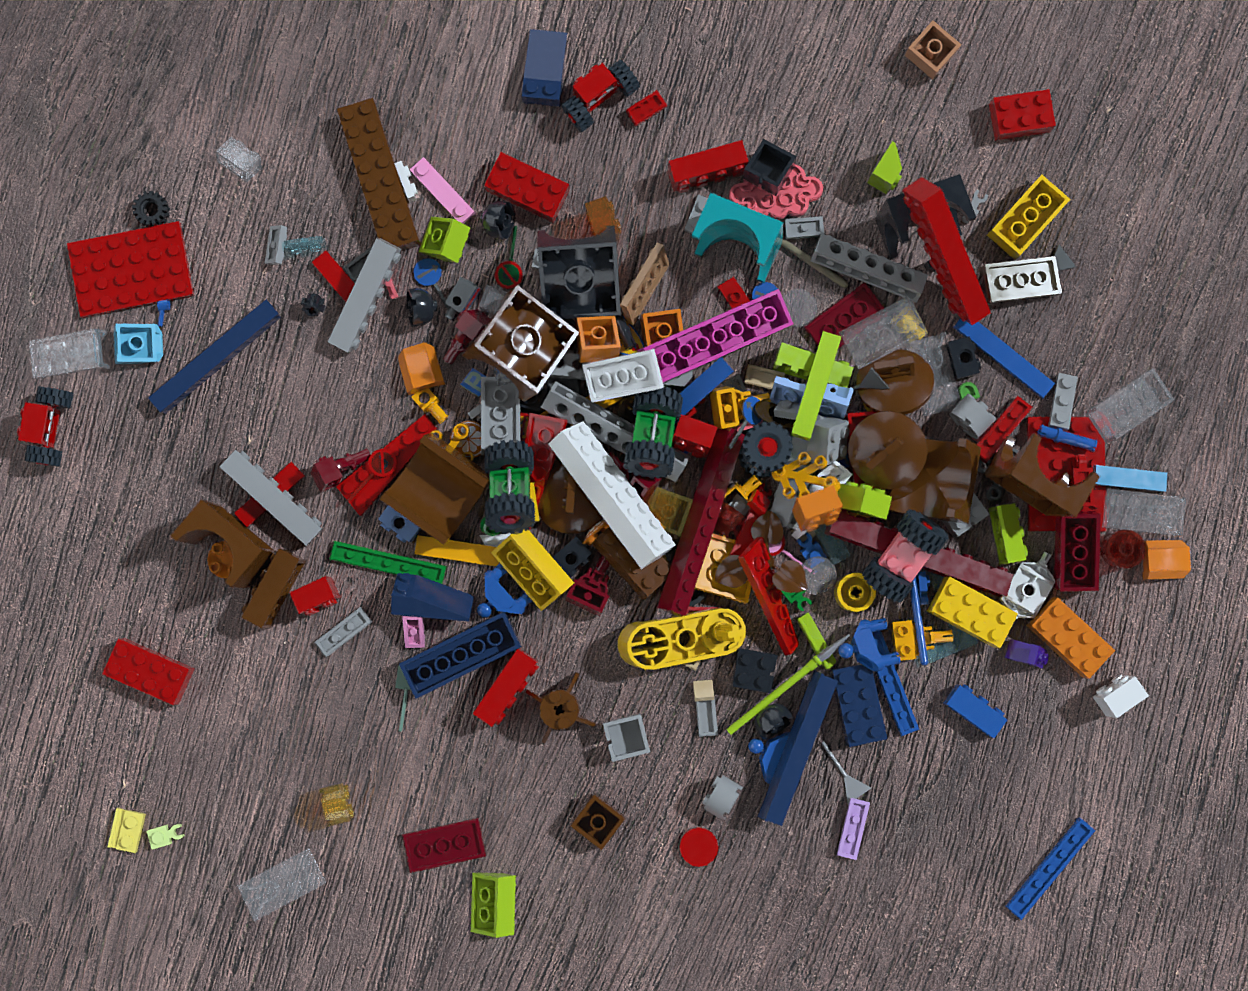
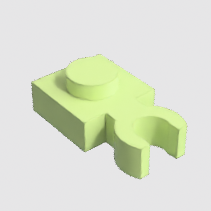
[147,824,185,849]

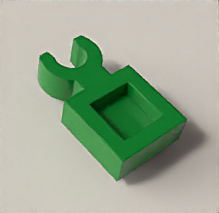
[782,591,812,612]

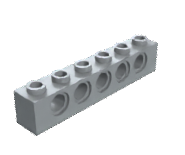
[810,233,928,302]

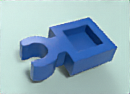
[796,532,827,568]
[916,571,930,605]

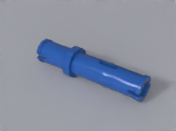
[1037,424,1097,452]

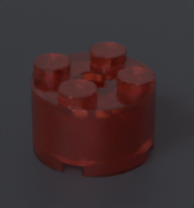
[1100,530,1145,569]

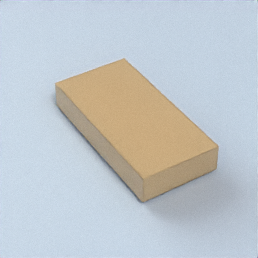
[744,364,785,390]

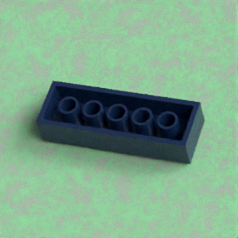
[399,612,522,699]

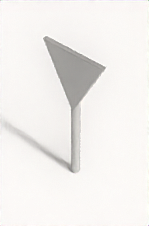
[821,742,871,804]

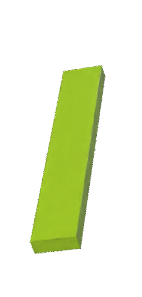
[791,331,841,441]

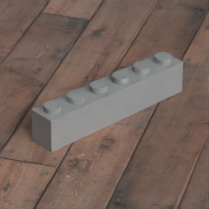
[328,238,401,352]
[769,415,824,530]
[220,450,323,546]

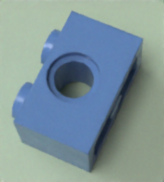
[378,505,421,543]

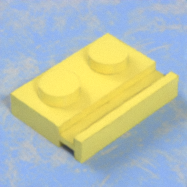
[108,808,146,853]

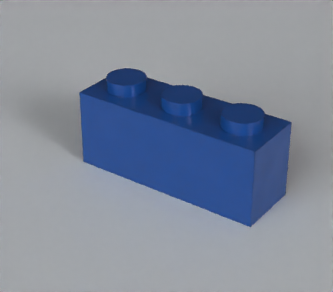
[943,684,1007,738]

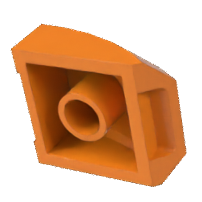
[398,342,445,395]
[1141,540,1191,580]

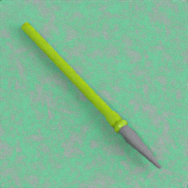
[726,634,850,735]

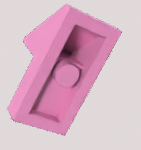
[402,615,425,648]

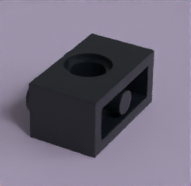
[944,336,981,381]
[552,536,592,578]

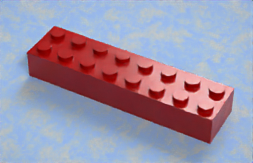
[902,177,991,325]

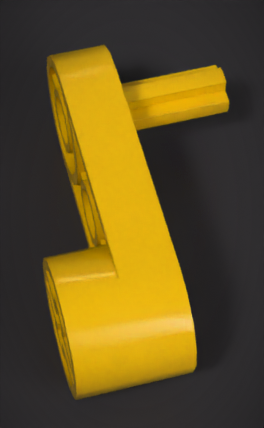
[618,608,746,670]

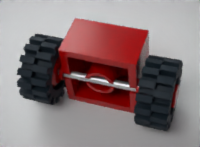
[561,60,640,133]
[17,386,74,467]

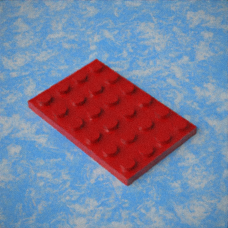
[67,221,194,318]
[1026,417,1106,532]

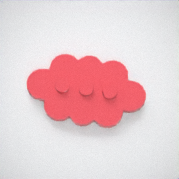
[729,165,823,220]

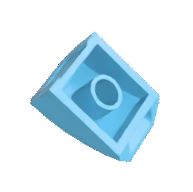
[113,324,163,364]

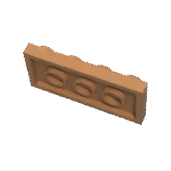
[620,243,670,326]

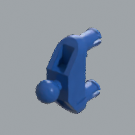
[477,563,532,618]
[838,617,901,671]
[748,732,790,784]

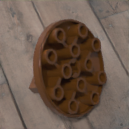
[856,349,934,415]
[848,411,928,489]
[538,459,603,534]

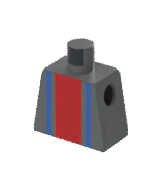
[444,277,483,321]

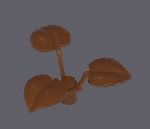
[715,511,808,593]

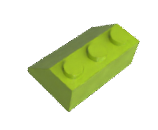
[989,503,1028,565]
[471,872,516,938]

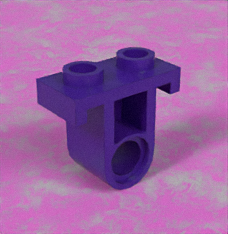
[1005,639,1049,669]

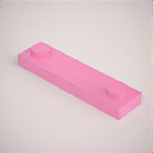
[410,157,475,224]

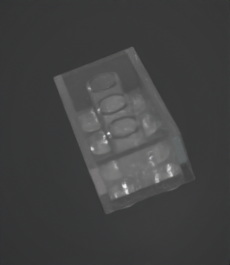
[839,297,928,369]
[1085,368,1175,444]

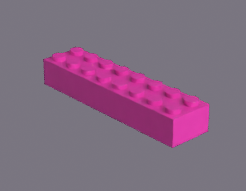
[637,289,793,382]

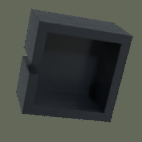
[743,139,797,196]
[731,648,778,693]

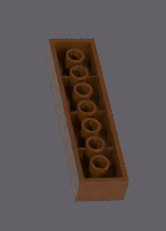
[337,97,421,252]

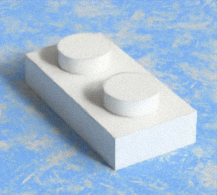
[394,161,418,203]

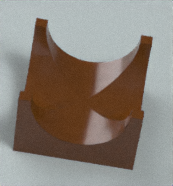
[462,285,579,402]
[984,434,1100,517]
[889,438,981,524]

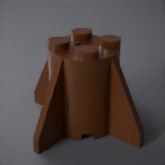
[525,672,596,743]

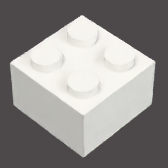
[1093,675,1149,718]

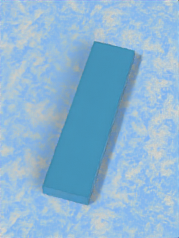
[1093,465,1167,492]

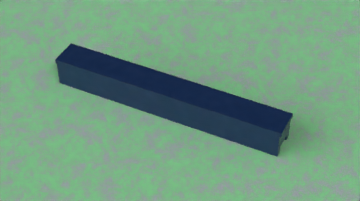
[148,299,281,414]
[758,671,838,826]

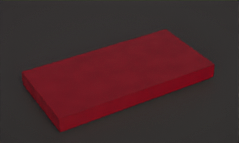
[804,282,887,349]
[402,817,486,873]

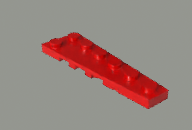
[525,413,568,530]
[336,414,438,516]
[738,537,799,656]

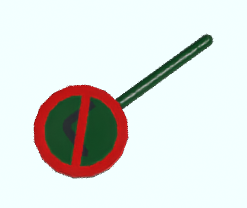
[495,226,523,289]

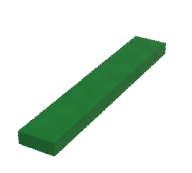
[330,541,447,584]

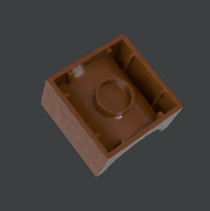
[380,433,490,545]
[170,499,275,589]

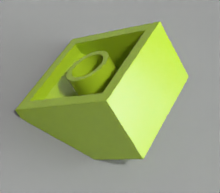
[867,141,902,194]
[419,217,470,263]

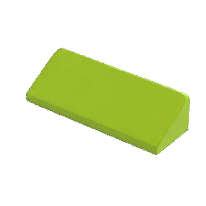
[796,613,836,669]

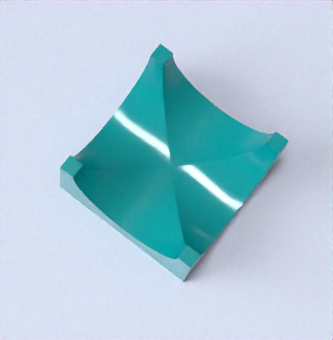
[692,193,783,283]

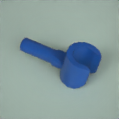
[157,300,170,327]

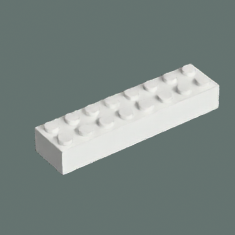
[549,422,676,569]

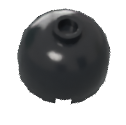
[480,201,515,240]
[406,288,437,327]
[755,703,794,740]

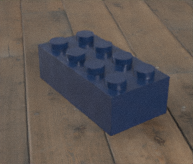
[830,663,887,747]

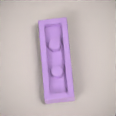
[837,797,870,860]

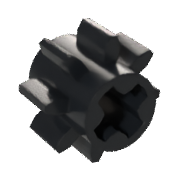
[301,293,325,317]

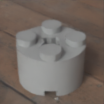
[949,394,996,439]
[702,775,743,821]

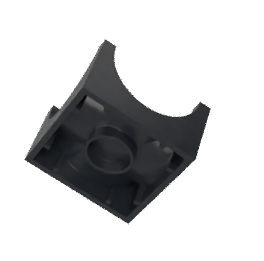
[875,174,977,260]
[537,225,621,319]

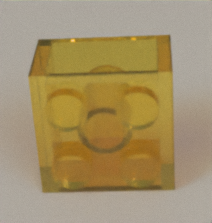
[649,487,693,537]

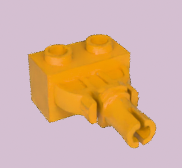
[709,386,770,429]
[890,620,953,661]

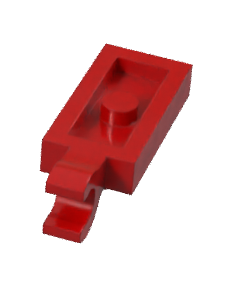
[1071,454,1095,507]

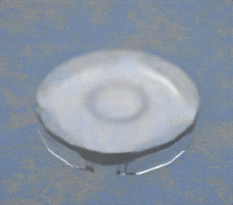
[783,289,817,327]
[801,556,837,595]

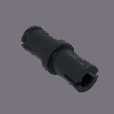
[615,314,637,351]

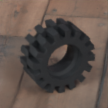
[132,191,170,227]

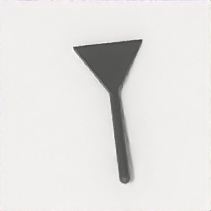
[1054,245,1076,271]
[852,368,889,391]

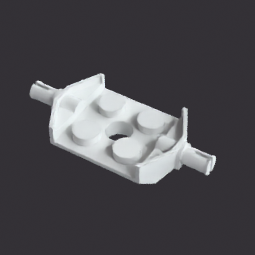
[999,552,1055,619]

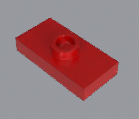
[625,90,667,127]
[718,276,750,309]

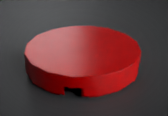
[679,827,718,867]

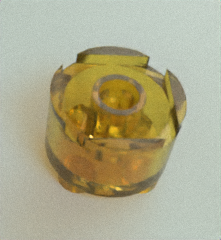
[319,783,354,827]

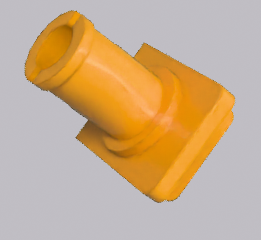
[412,388,449,424]
[724,475,762,501]

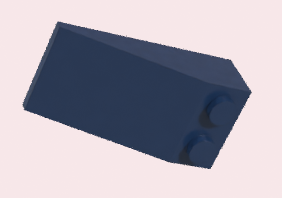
[522,29,567,107]
[391,573,474,622]

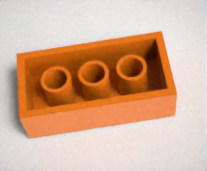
[1026,597,1115,679]

